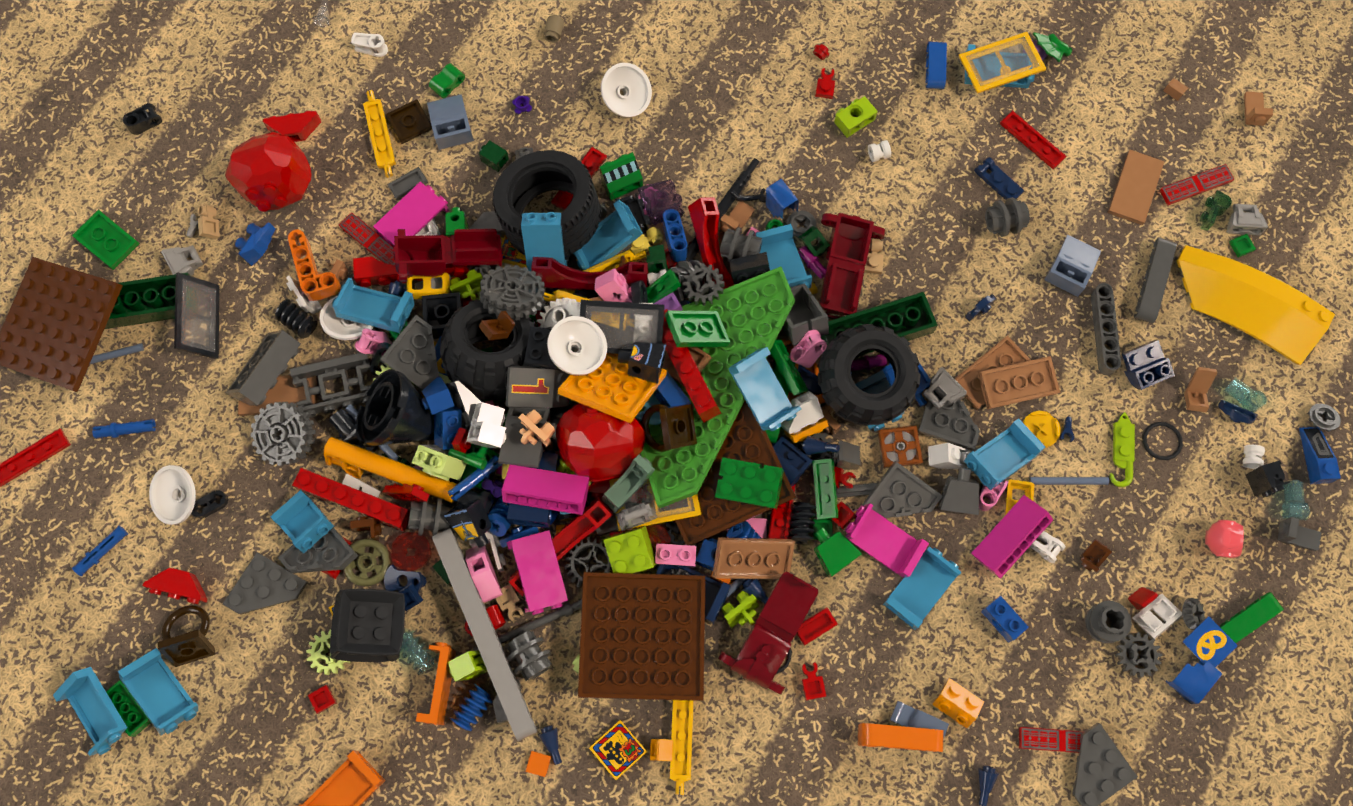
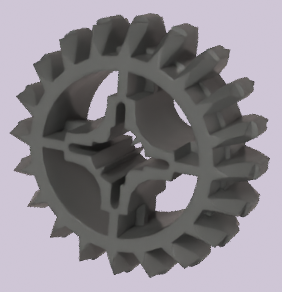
[564,537,612,588]

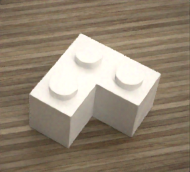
[466,402,506,448]

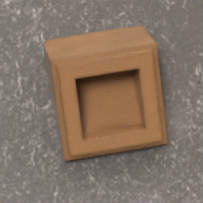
[1163,78,1188,101]

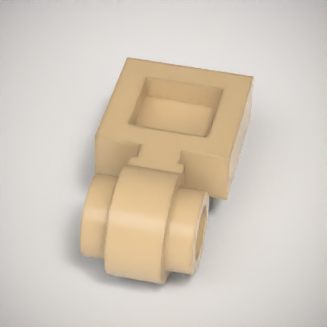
[197,204,220,239]
[864,238,884,274]

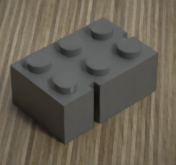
[782,283,829,346]

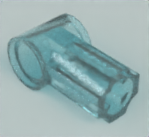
[1224,377,1267,413]
[1282,480,1310,520]

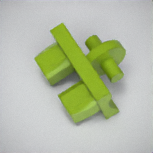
[449,269,483,300]
[722,591,759,629]

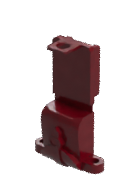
[819,213,886,319]
[393,229,502,282]
[718,572,818,695]

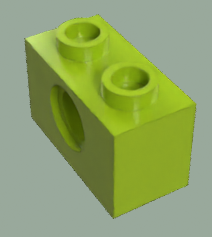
[834,96,878,138]
[447,650,488,682]

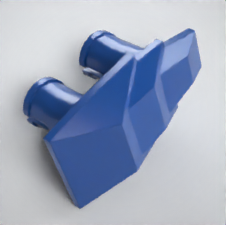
[235,222,276,266]

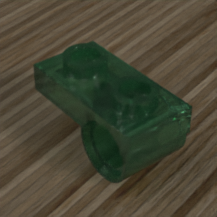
[1200,190,1232,231]

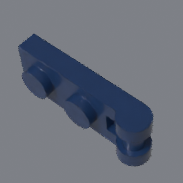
[974,157,1024,200]

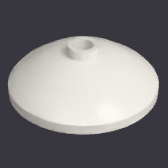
[601,63,652,117]
[320,296,374,340]
[547,316,607,375]
[149,465,196,525]

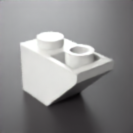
[781,391,824,434]
[928,443,970,469]

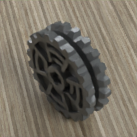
[480,265,545,320]
[250,402,316,466]

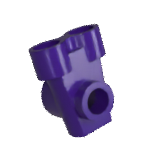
[482,479,504,502]

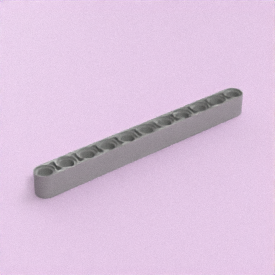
[432,528,537,741]

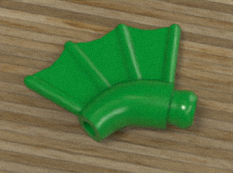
[1033,32,1073,62]

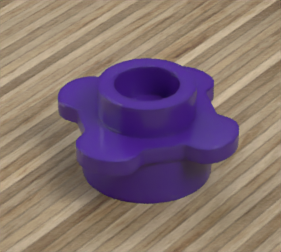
[512,96,532,114]

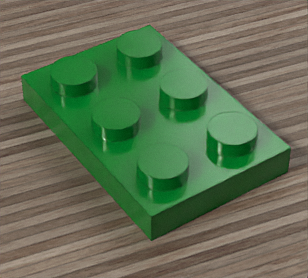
[72,210,140,270]
[664,310,730,347]

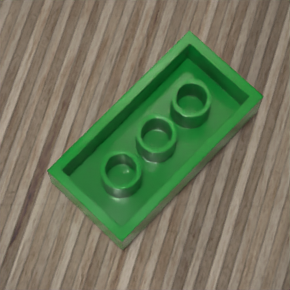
[106,680,151,737]

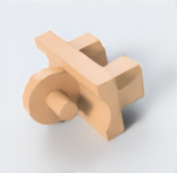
[518,409,556,446]

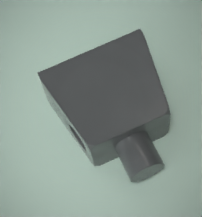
[938,467,979,515]

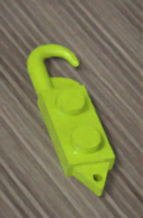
[1110,412,1135,487]

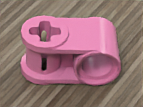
[354,329,392,356]
[790,330,827,368]
[979,480,1008,511]

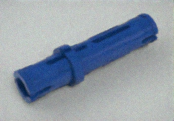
[92,419,156,439]
[448,455,502,502]
[72,525,128,577]

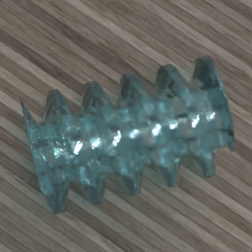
[400,630,436,676]

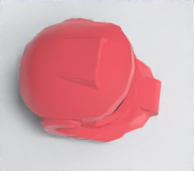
[1205,520,1244,559]

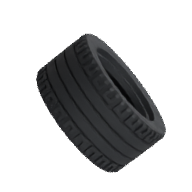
[492,150,601,256]

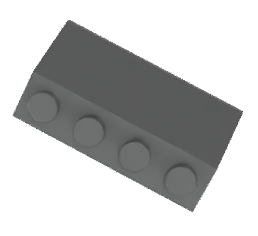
[226,330,301,406]

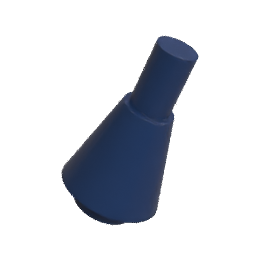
[388,280,407,297]
[803,436,840,455]
[742,579,769,605]
[538,725,562,765]
[978,765,999,806]

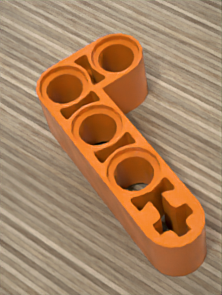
[288,229,341,301]
[858,723,944,752]

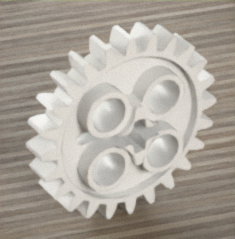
[537,298,592,352]

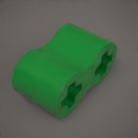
[429,63,465,98]

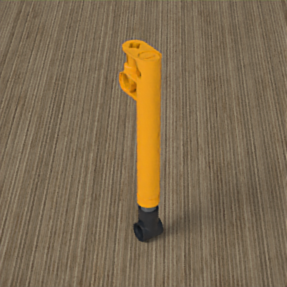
[324,437,495,515]

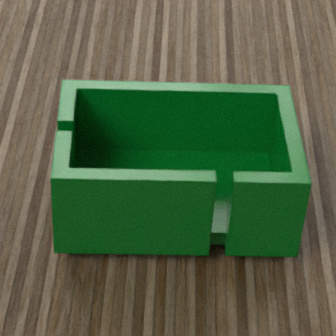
[715,457,784,509]

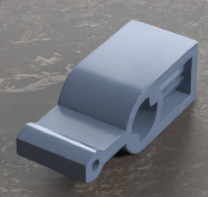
[890,701,949,739]

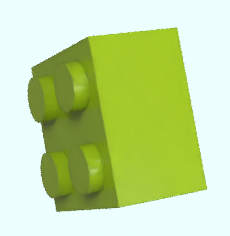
[603,526,656,574]

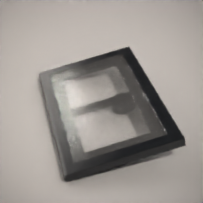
[174,272,220,359]
[580,300,665,354]

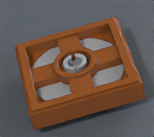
[877,426,923,469]

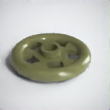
[343,539,391,587]

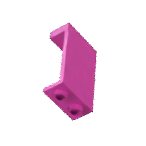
[373,182,449,247]
[845,503,929,578]
[507,530,568,615]

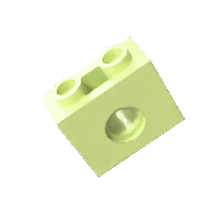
[412,445,466,481]

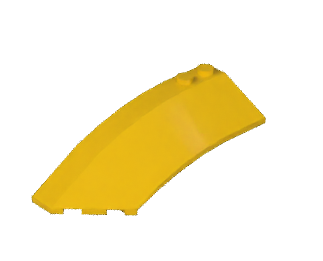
[1177,245,1335,365]

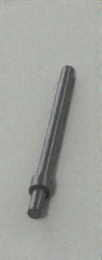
[473,599,582,651]

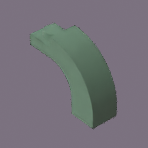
[601,455,655,513]

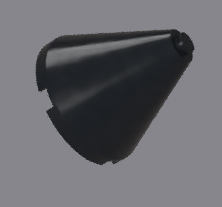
[356,369,434,446]

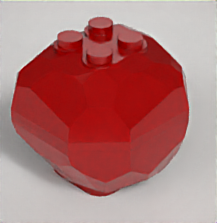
[225,132,312,212]
[556,403,645,482]

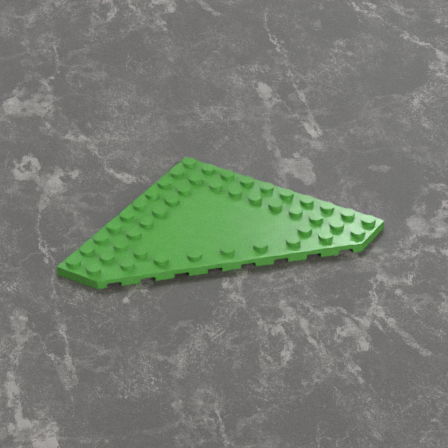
[630,266,795,509]

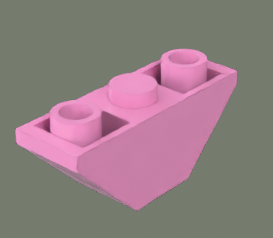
[465,545,503,603]

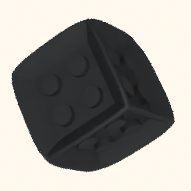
[330,589,405,662]

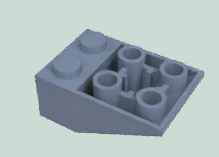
[427,94,474,150]
[1044,235,1101,297]

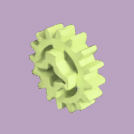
[306,630,350,675]

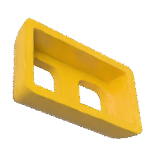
[407,273,450,299]
[1005,479,1035,515]

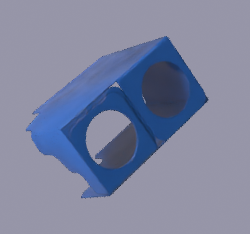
[766,179,799,219]
[1166,661,1222,704]

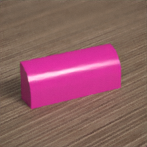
[502,464,589,515]
[971,495,1053,579]

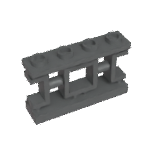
[290,353,371,418]

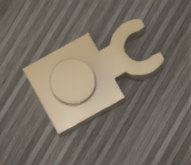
[495,583,524,622]

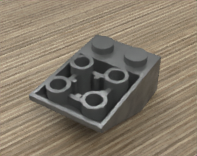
[498,407,551,468]

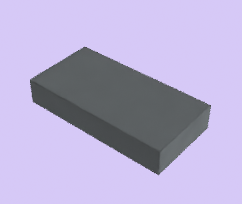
[387,167,428,200]

